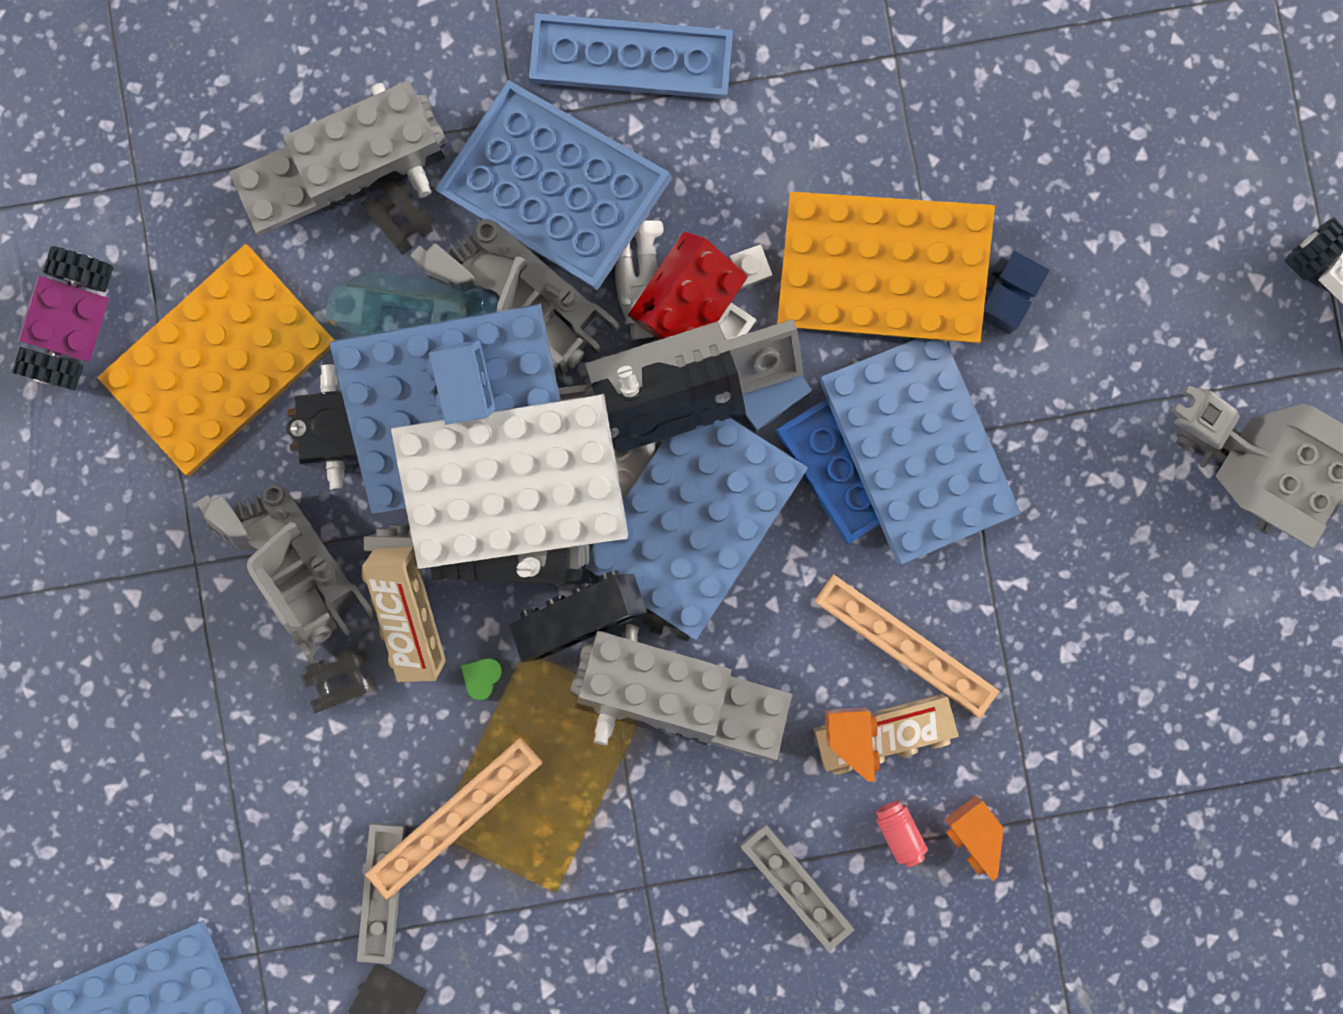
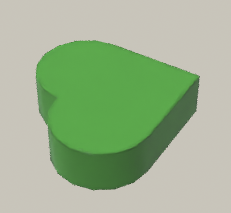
[461,658,503,700]

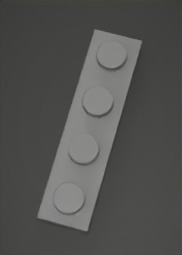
[357,822,406,964]
[740,822,855,952]

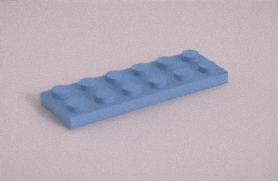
[529,13,733,100]

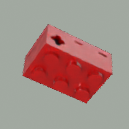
[627,231,748,340]

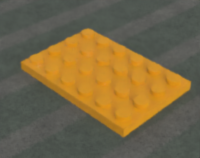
[777,191,995,343]
[97,244,335,476]

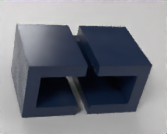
[983,251,1050,334]

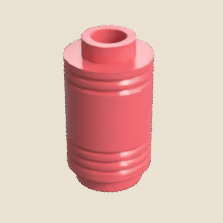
[876,800,928,867]

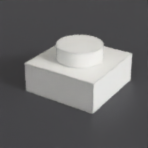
[729,244,772,289]
[718,303,756,340]

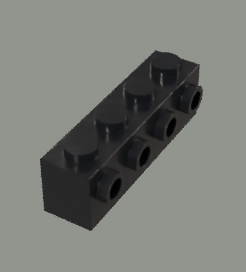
[509,570,647,663]

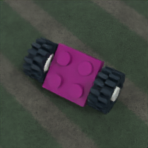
[12,246,113,391]

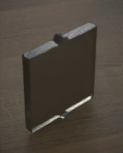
[347,963,427,1014]

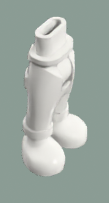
[615,221,664,340]

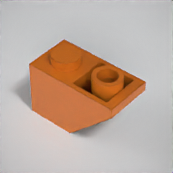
[825,707,880,782]
[944,795,1004,881]

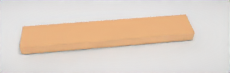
[813,574,999,719]
[364,737,543,901]

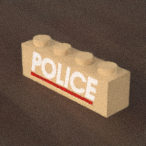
[362,547,446,682]
[813,694,959,775]

